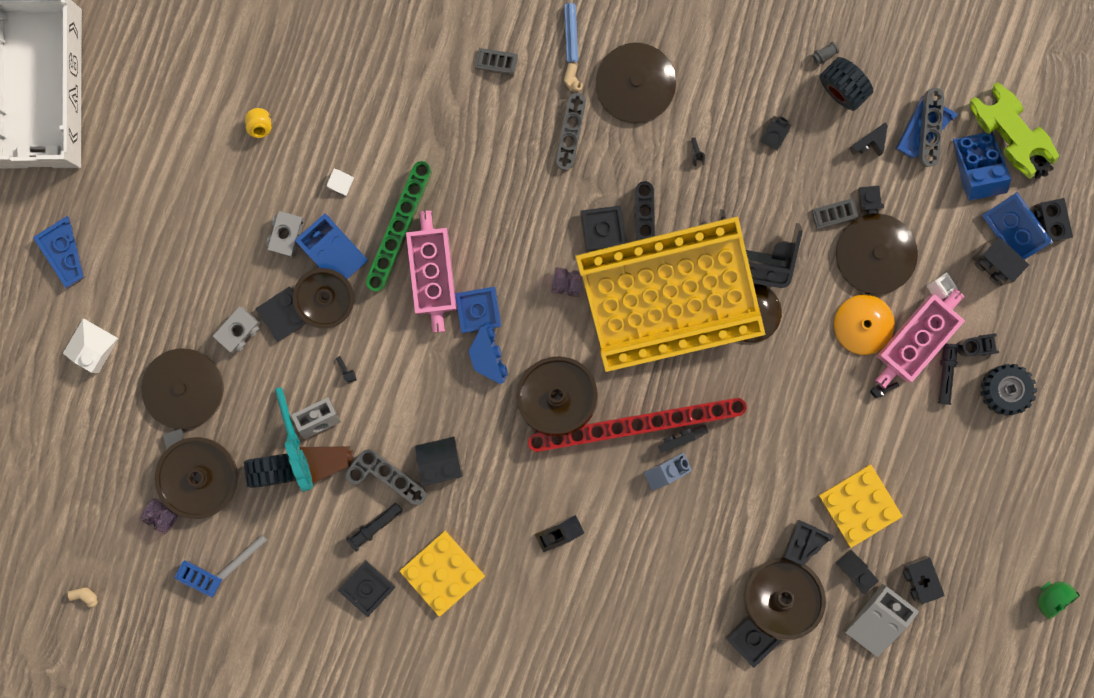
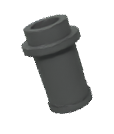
[812,42,839,65]

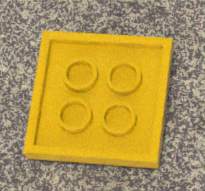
[818,464,903,548]
[400,530,485,617]

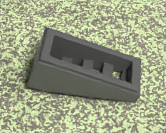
[475,48,518,76]
[812,198,858,229]

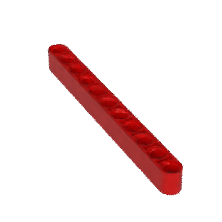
[528,398,747,452]

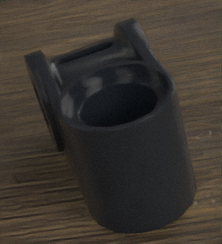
[957,333,999,357]

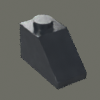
[535,515,584,552]

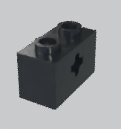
[902,556,945,605]

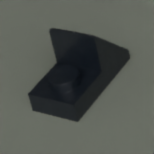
[849,122,888,156]
[836,550,879,594]

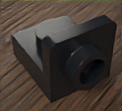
[858,185,884,215]

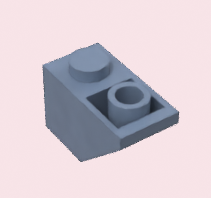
[643,453,692,491]

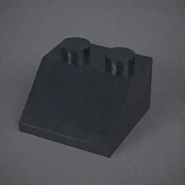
[415,436,464,486]

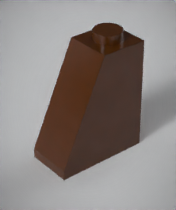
[299,446,353,488]

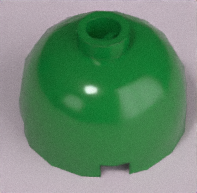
[1037,581,1080,620]

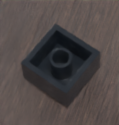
[972,237,1029,286]

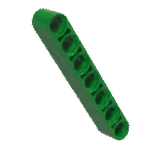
[366,161,432,293]

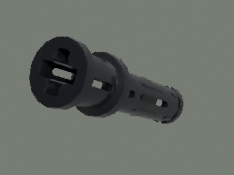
[938,343,960,405]
[346,502,403,552]

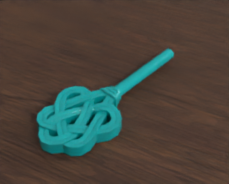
[275,387,313,492]

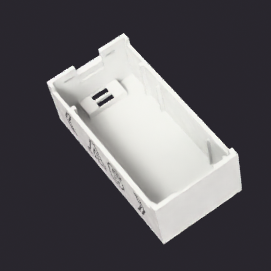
[0,0,82,169]

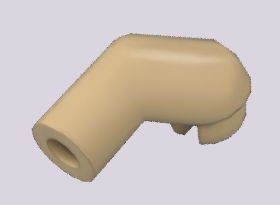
[564,63,583,93]
[68,587,98,607]

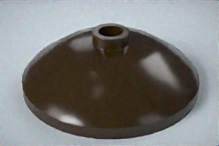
[293,268,354,328]
[741,283,782,343]

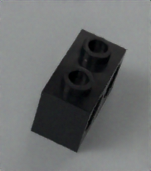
[1034,198,1073,242]

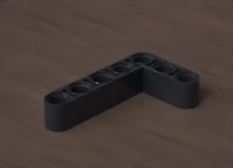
[635,181,655,241]

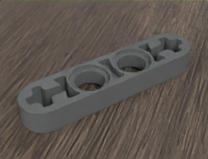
[918,88,944,167]
[556,93,586,171]

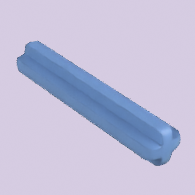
[564,3,578,63]

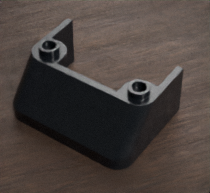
[718,209,803,288]

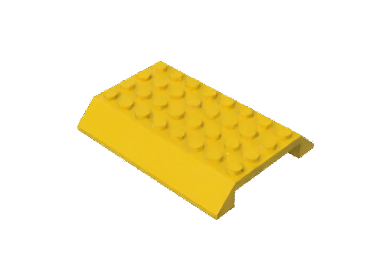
[576,216,765,372]

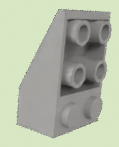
[845,584,919,657]

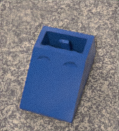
[953,132,1011,201]
[295,213,368,279]

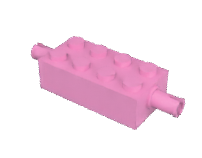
[406,211,457,333]
[875,289,965,389]

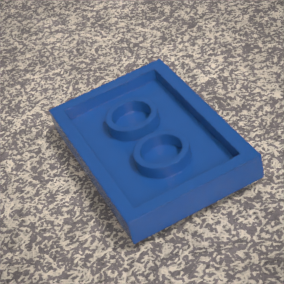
[982,192,1053,260]

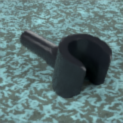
[691,137,705,167]
[336,356,357,382]
[870,382,899,398]

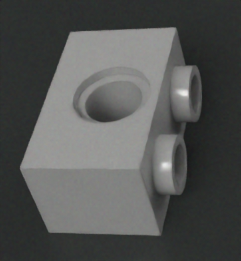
[266,211,305,258]
[213,306,261,353]
[291,397,341,440]

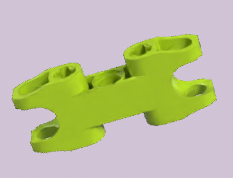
[969,82,1059,179]

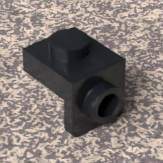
[760,116,791,151]

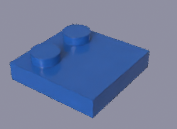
[455,287,502,333]

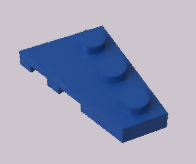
[895,95,958,159]
[33,216,85,289]

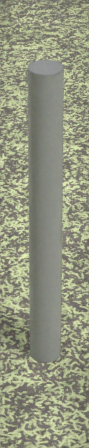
[205,535,267,595]

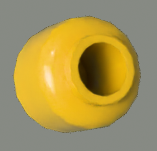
[245,108,272,138]

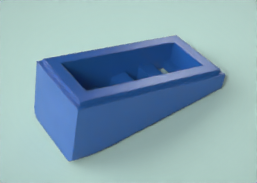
[174,560,223,598]

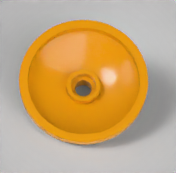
[834,295,895,355]

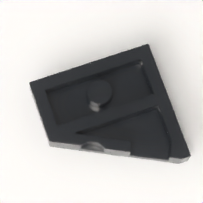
[658,425,709,453]
[782,520,834,566]

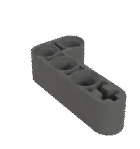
[346,449,427,505]

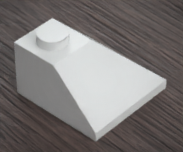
[63,318,119,373]

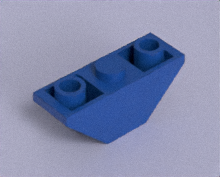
[468,321,508,384]

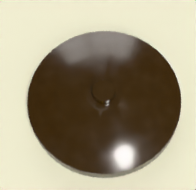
[596,43,676,124]
[836,214,918,294]
[141,348,224,429]
[516,356,598,436]
[155,437,238,519]
[744,558,826,641]

